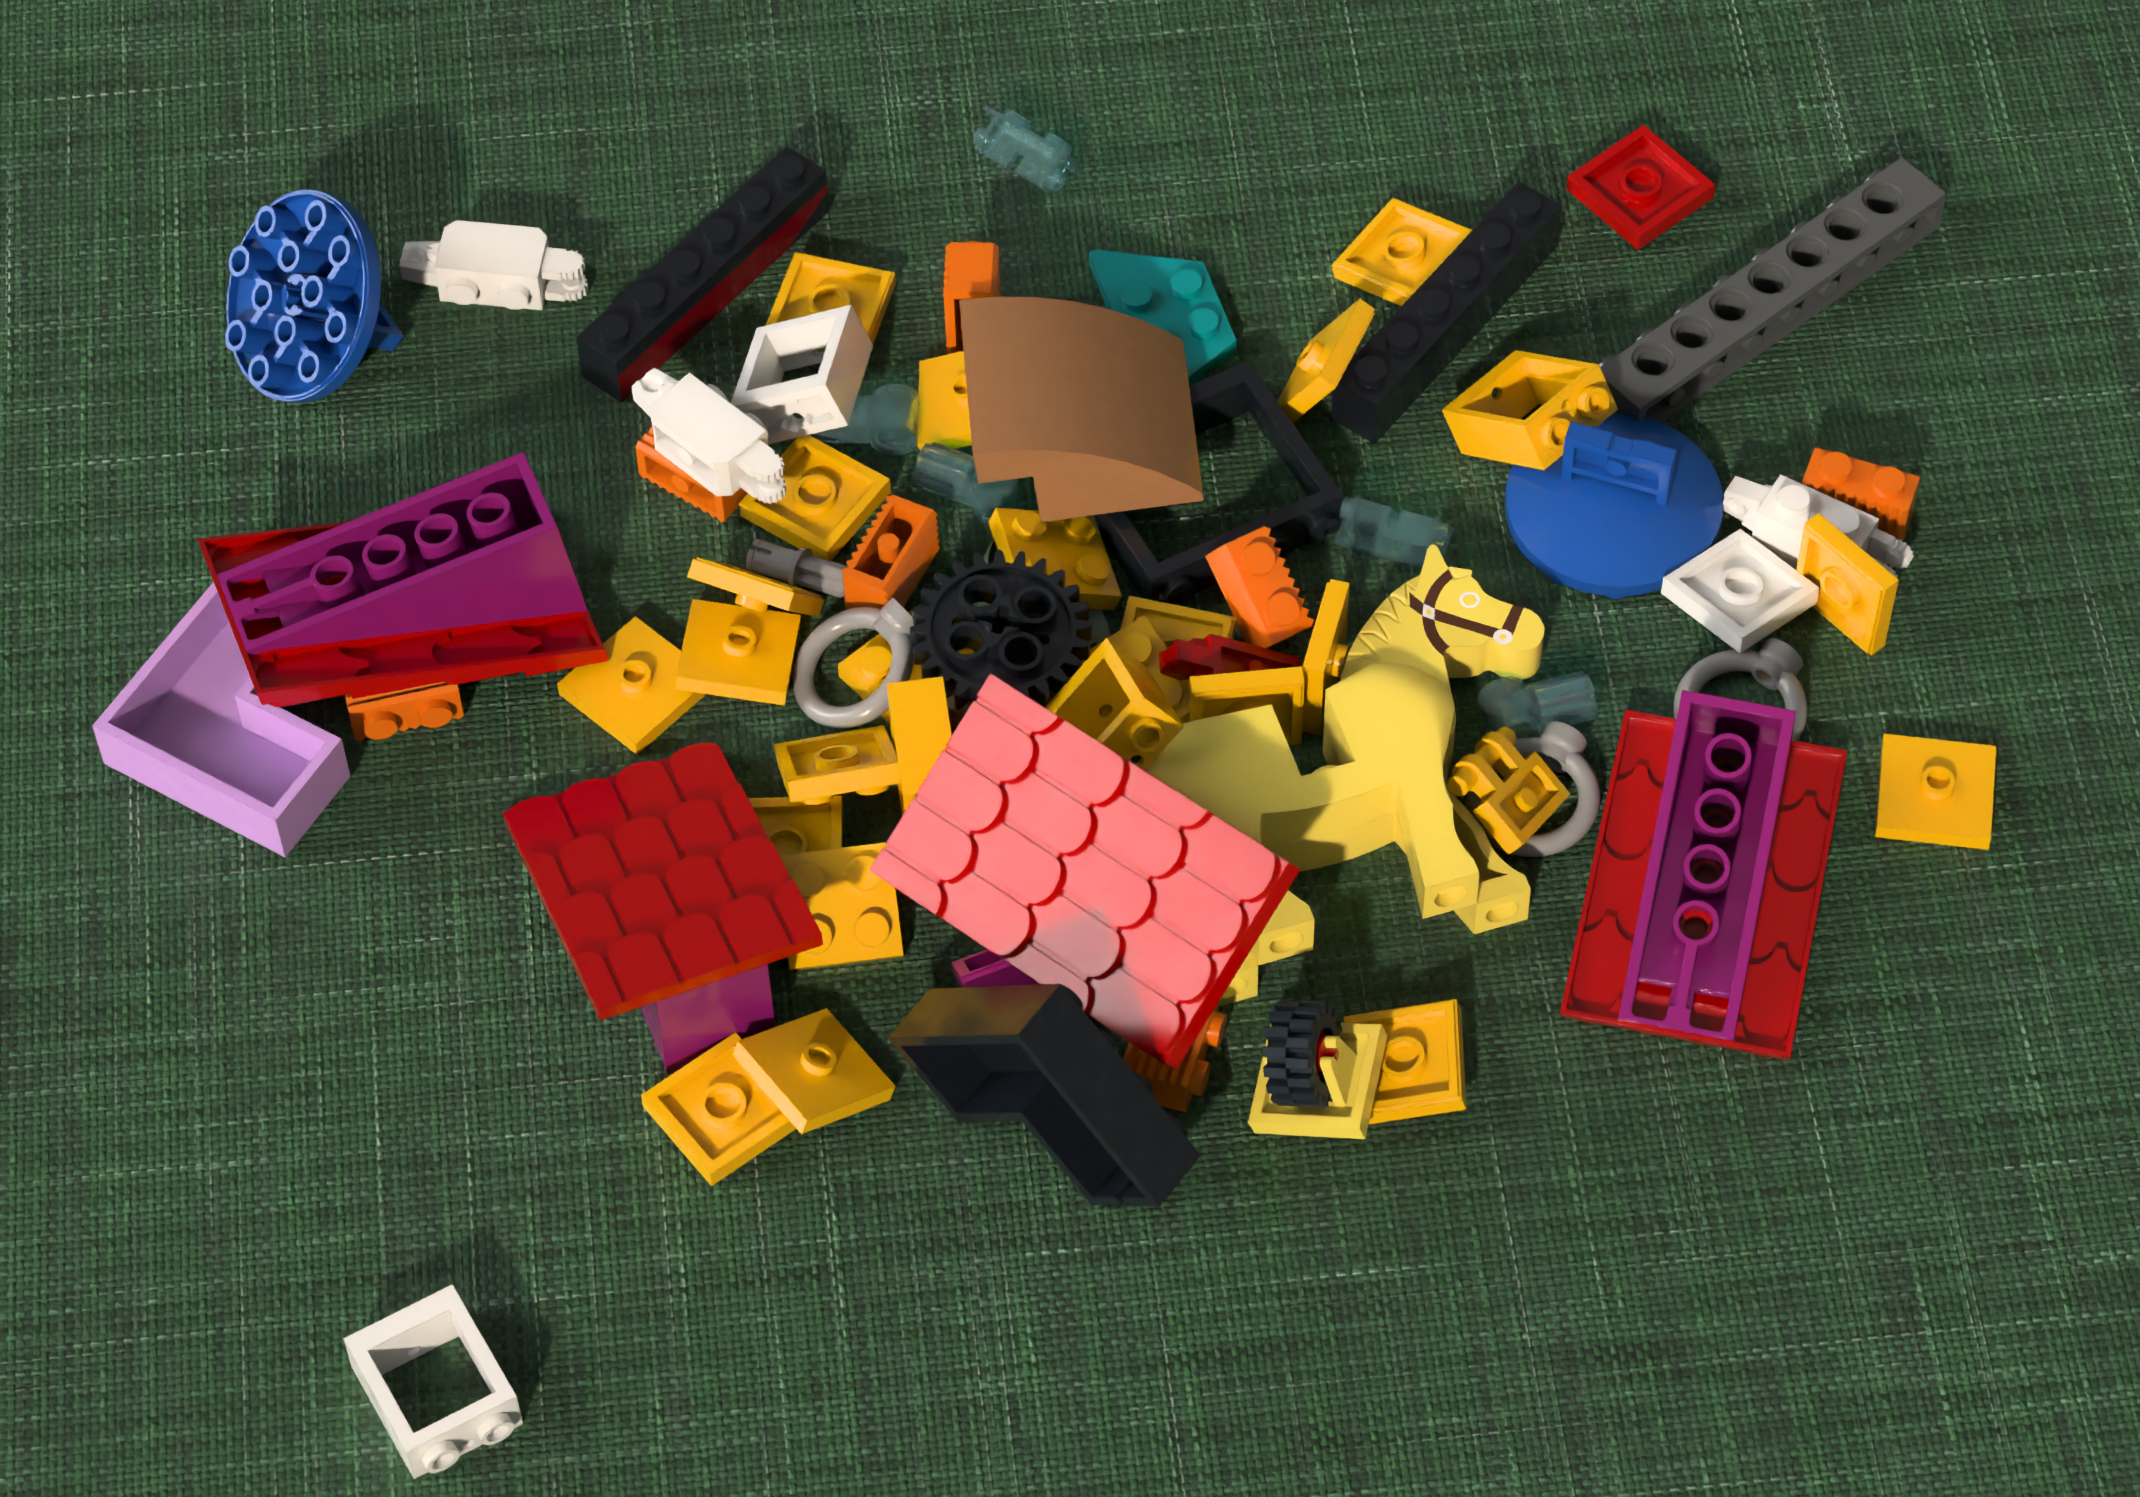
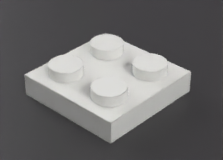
[1661,529,1819,653]

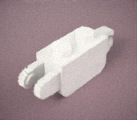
[399,220,588,310]
[632,368,787,505]
[1722,474,1914,578]

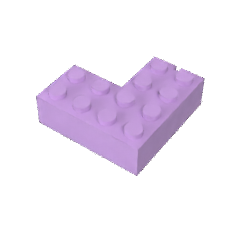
[92,582,351,857]

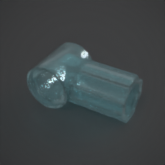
[813,384,920,456]
[912,442,1022,524]
[1477,671,1598,739]

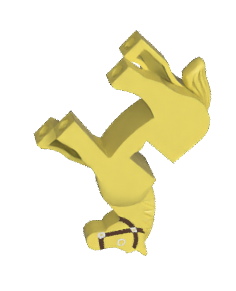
[1147,544,1545,1007]

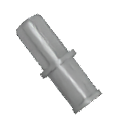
[746,538,847,598]

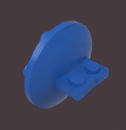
[225,190,403,403]
[1505,413,1724,599]

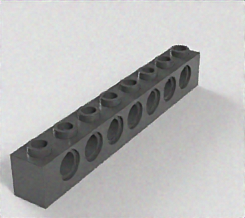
[1599,157,1947,423]

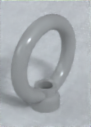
[792,597,914,729]
[1673,638,1808,741]
[1465,721,1601,857]

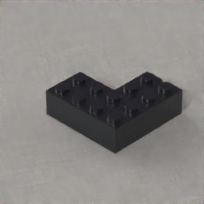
[888,983,1201,1207]

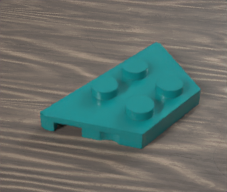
[1089,250,1237,386]

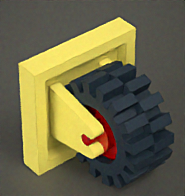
[1248,999,1388,1139]

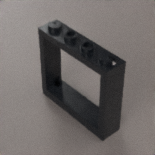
[1094,360,1344,604]

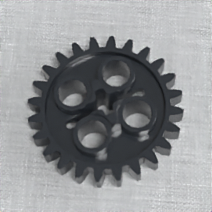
[910,550,1092,710]

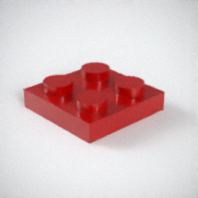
[1566,124,1715,250]

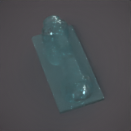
[972,105,1081,192]
[1334,494,1454,568]

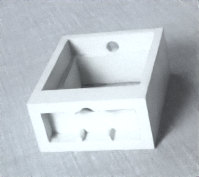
[731,305,873,444]
[343,1284,523,1479]

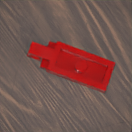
[1158,634,1301,681]

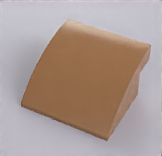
[959,296,1204,522]

